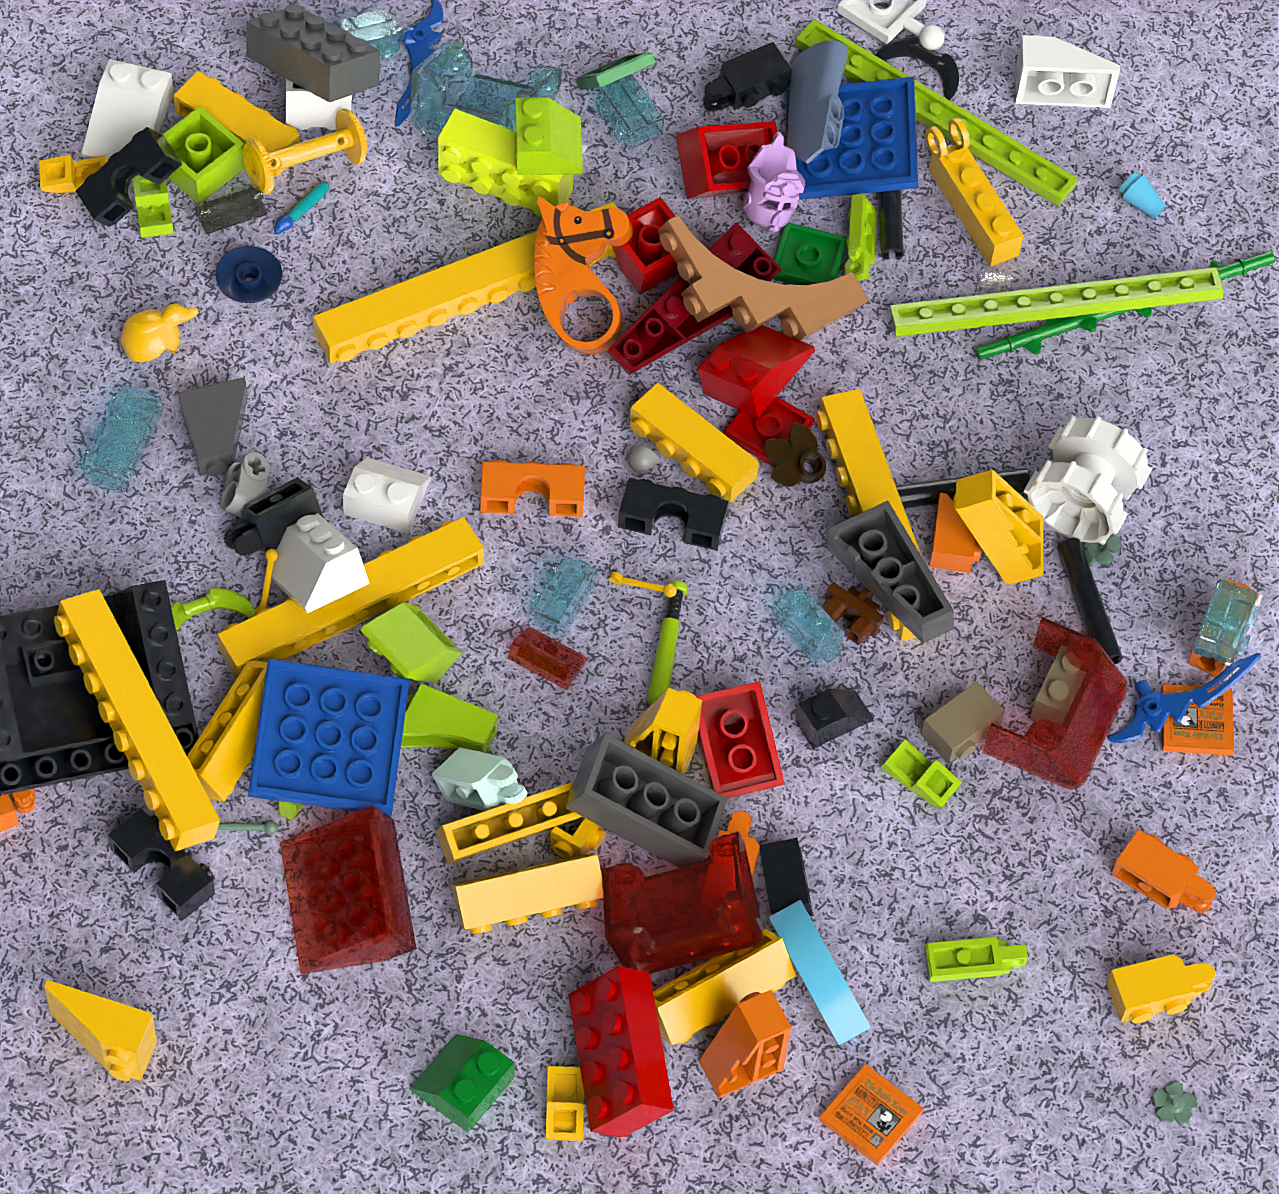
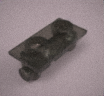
[194,185,268,235]

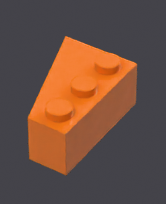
[699,989,792,1098]

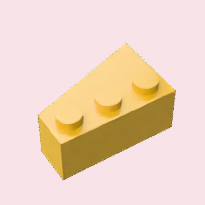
[953,469,1044,584]
[623,688,702,775]

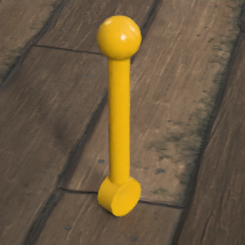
[255,549,279,613]
[609,572,677,597]

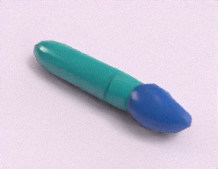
[274,182,329,234]

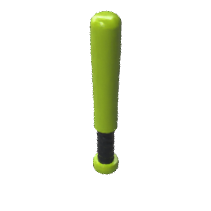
[647,580,688,705]

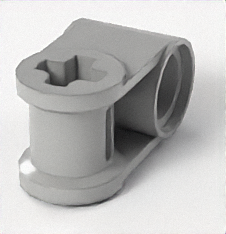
[220,452,270,518]

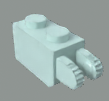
[432,747,528,811]

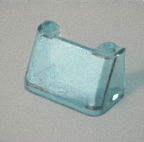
[411,43,562,137]

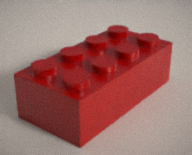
[568,966,674,1137]

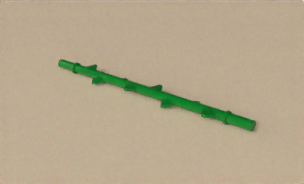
[975,251,1275,361]

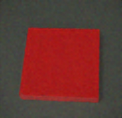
[723,397,815,468]

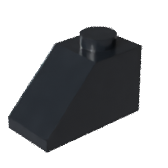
[795,689,874,749]

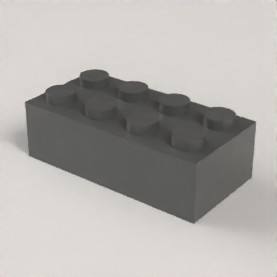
[246,5,380,103]
[565,733,728,872]

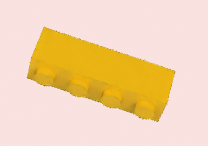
[173,71,301,177]
[629,383,759,503]
[187,660,268,802]
[436,782,584,865]
[451,852,606,934]
[653,929,796,1045]

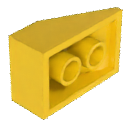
[44,980,157,1081]

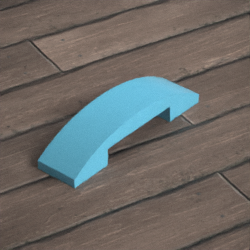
[769,900,871,1045]

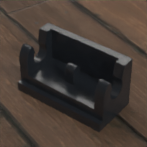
[759,838,814,916]

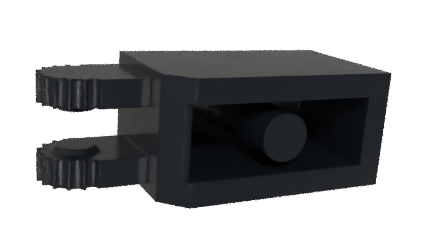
[703,42,792,112]
[223,477,324,556]

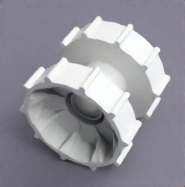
[1024,415,1152,545]

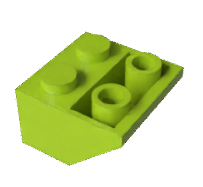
[361,602,463,683]

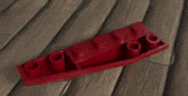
[606,222,782,375]

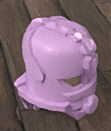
[742,132,805,233]

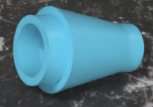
[1119,172,1167,220]

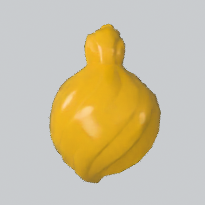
[120,303,199,362]

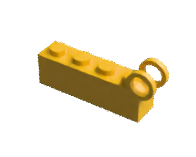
[926,117,1023,267]

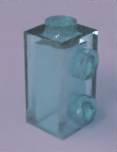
[531,556,597,639]
[772,584,844,666]

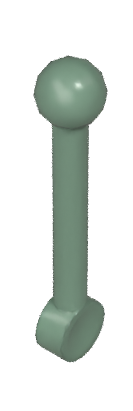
[217,820,278,835]

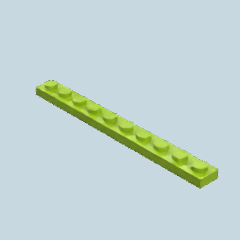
[795,19,1078,207]
[890,267,1224,337]

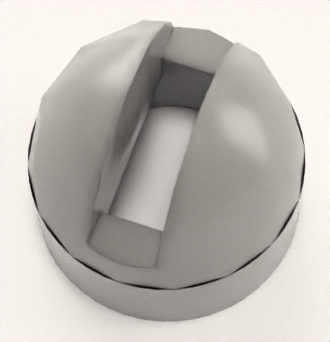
[629,444,659,474]

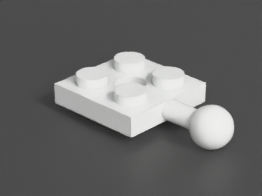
[837,0,944,50]

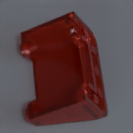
[602,831,763,974]

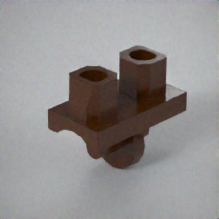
[819,582,884,645]

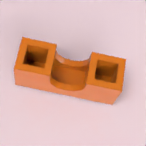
[480,460,585,517]

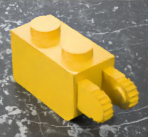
[1106,954,1216,1024]

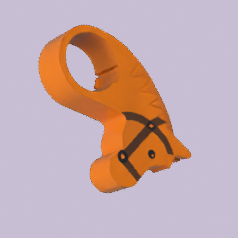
[534,197,633,354]

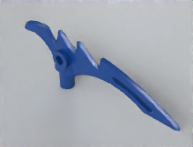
[390,0,443,127]
[1107,653,1261,743]

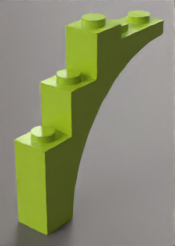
[277,683,498,821]

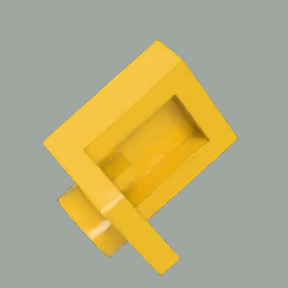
[550,818,606,859]

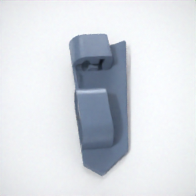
[787,40,848,164]

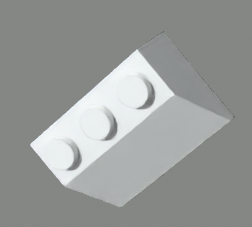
[271,513,370,613]

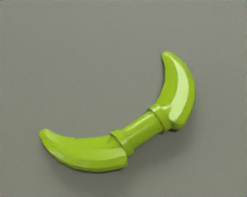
[171,588,256,632]

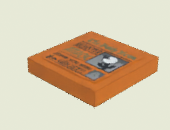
[1161,684,1234,756]
[819,1064,924,1166]

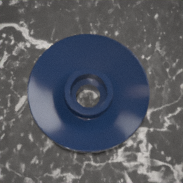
[215,246,282,303]

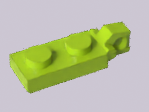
[844,193,877,281]
[924,937,1028,982]

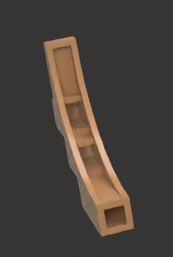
[658,215,869,341]

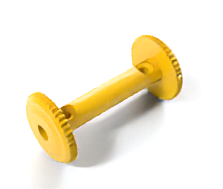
[243,109,367,194]

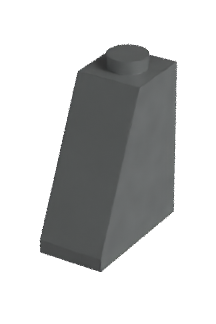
[178,377,248,476]

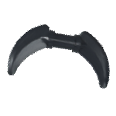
[875,38,959,101]

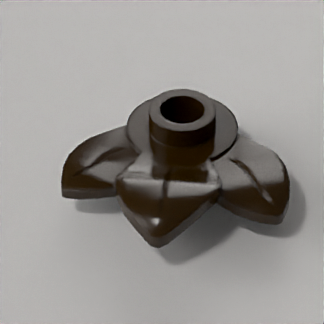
[764,422,826,487]

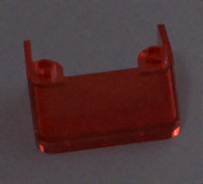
[983,617,1128,789]

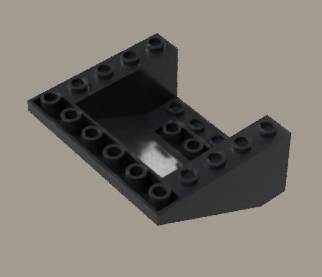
[0,580,199,796]

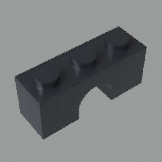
[75,127,182,227]
[618,478,729,551]
[108,809,215,921]

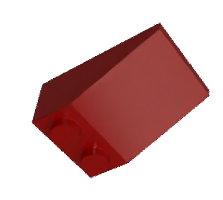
[675,121,777,199]
[698,325,815,418]
[696,681,785,799]

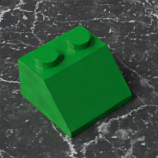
[410,1034,515,1133]

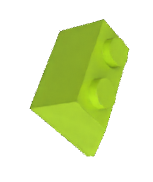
[515,97,583,175]

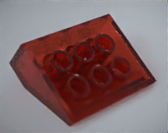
[280,806,417,974]

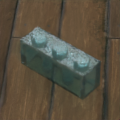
[80,385,163,495]

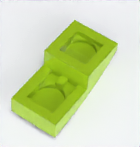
[132,176,174,238]
[880,739,962,809]

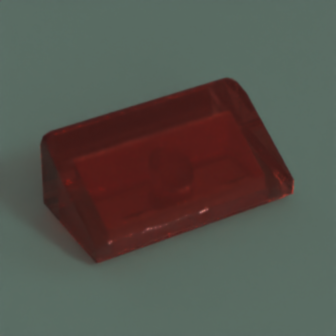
[507,627,588,691]

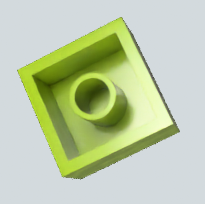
[163,106,245,204]

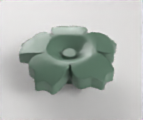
[1082,534,1122,566]
[1152,1082,1198,1126]

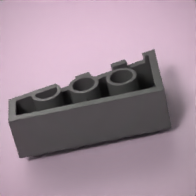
[826,501,954,643]

